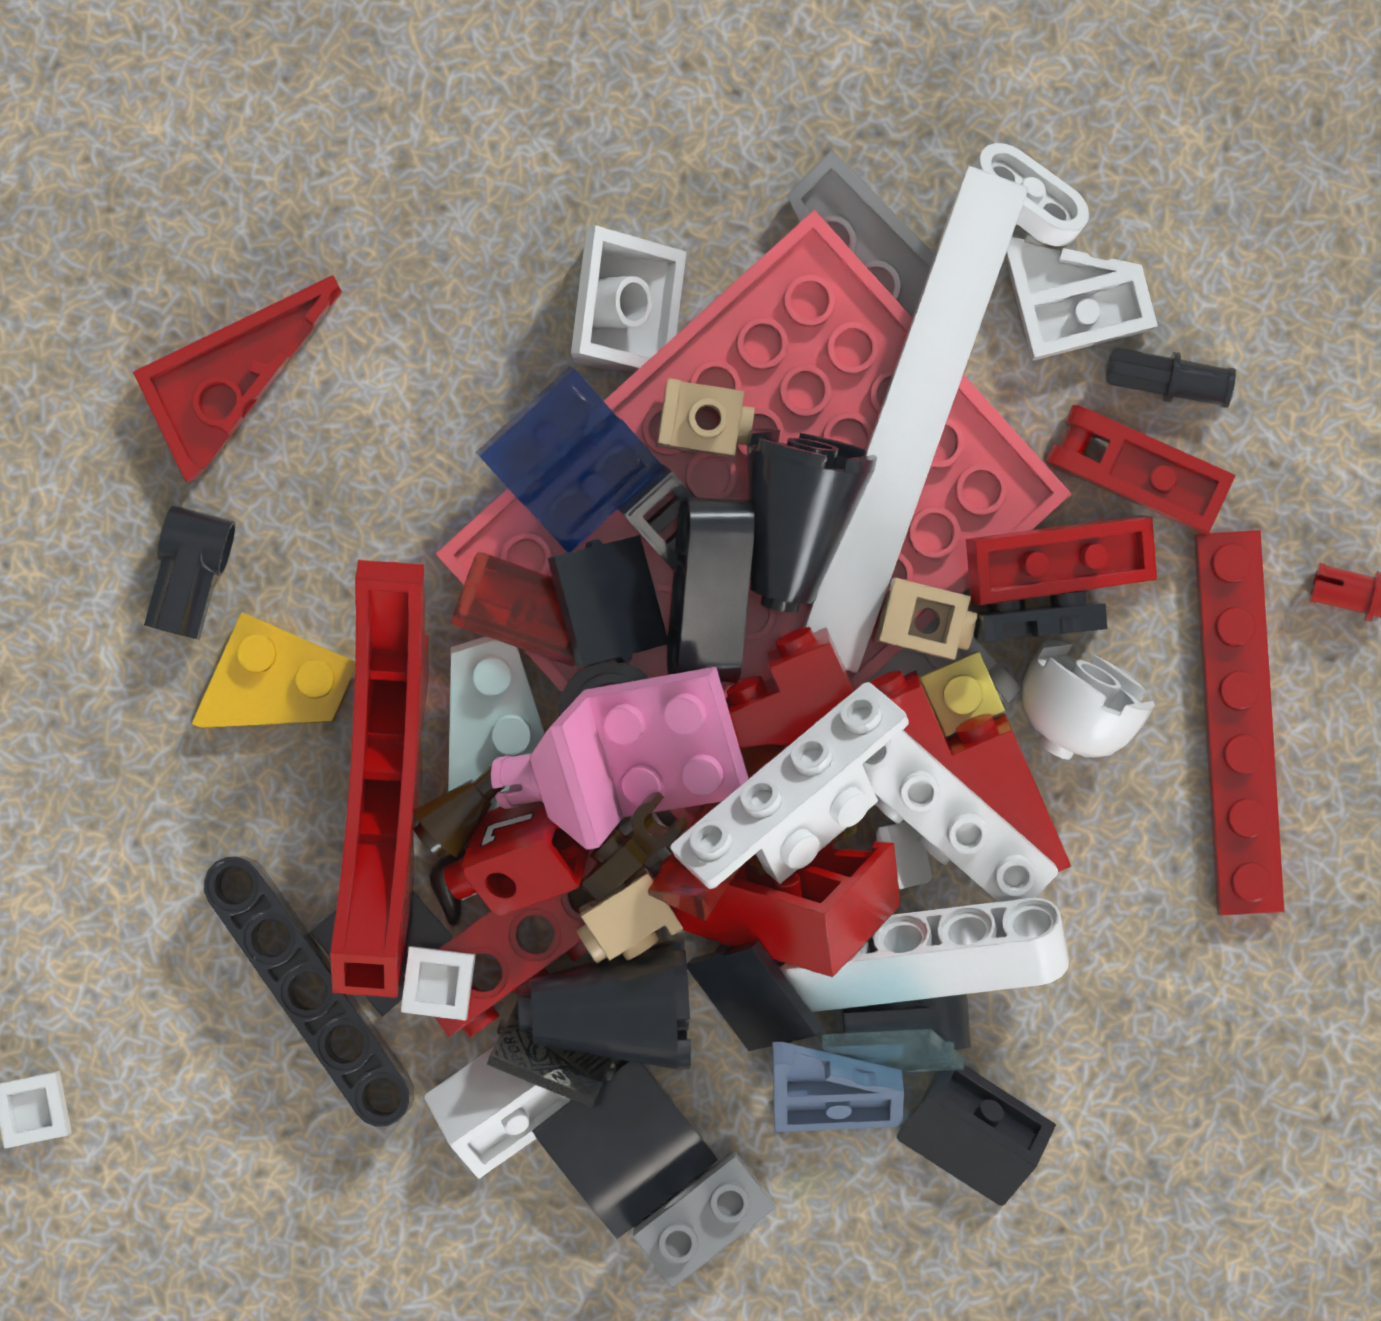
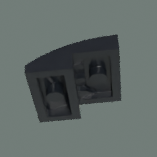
[532,1060,718,1239]

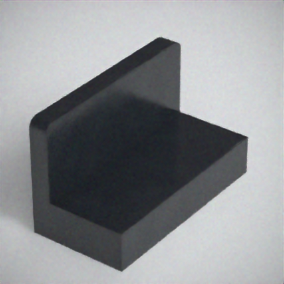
[897,1055,1056,1206]

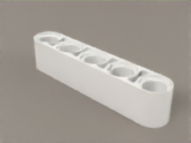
[773,898,1070,1012]

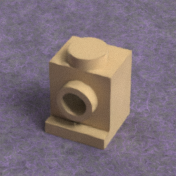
[656,378,755,458]
[873,578,977,660]
[576,867,683,963]

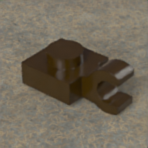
[581,791,688,903]

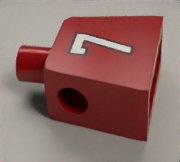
[444,801,590,916]

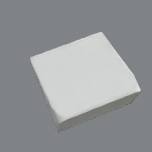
[873,822,932,889]

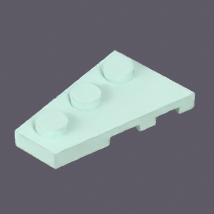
[448,629,545,843]

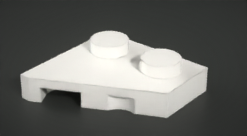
[1005,237,1158,361]

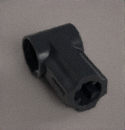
[144,505,236,640]
[842,994,971,1051]

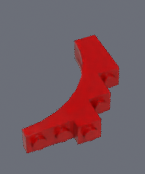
[330,560,429,998]
[725,627,1072,872]

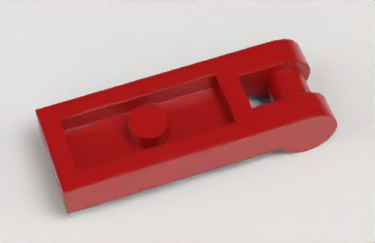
[1045,405,1236,536]

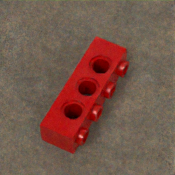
[403,826,659,1038]

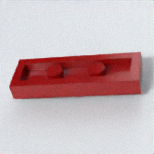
[966,515,1157,605]

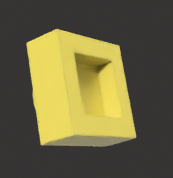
[920,651,1005,736]

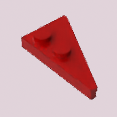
[133,275,343,484]

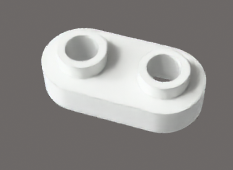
[972,143,1089,246]

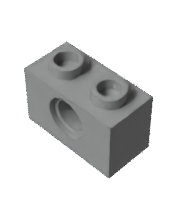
[633,1149,776,1288]

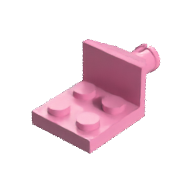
[491,667,748,850]

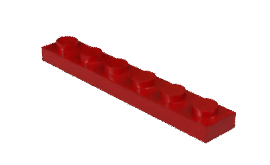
[1194,530,1285,916]

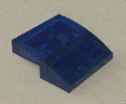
[475,366,664,553]

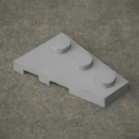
[786,150,935,318]

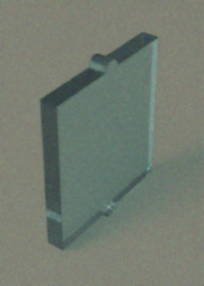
[822,1029,964,1073]

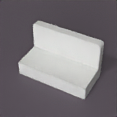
[425,1031,578,1179]

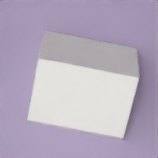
[571,225,686,373]

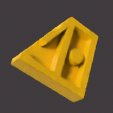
[192,612,355,728]

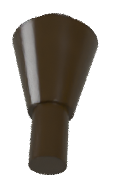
[413,754,507,858]

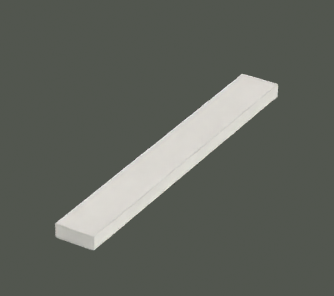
[803,166,1029,673]

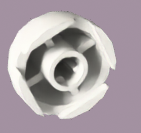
[1022,639,1155,760]

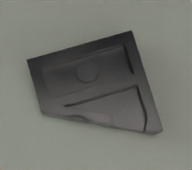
[973,591,1108,642]

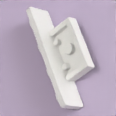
[671,682,909,889]
[862,730,1058,902]

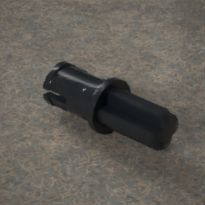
[1106,348,1236,408]

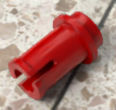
[1309,562,1381,622]

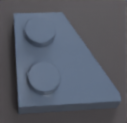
[773,1042,904,1132]

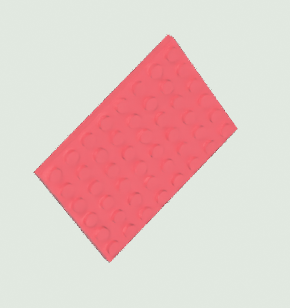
[436,210,1072,830]

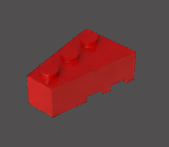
[660,839,901,978]

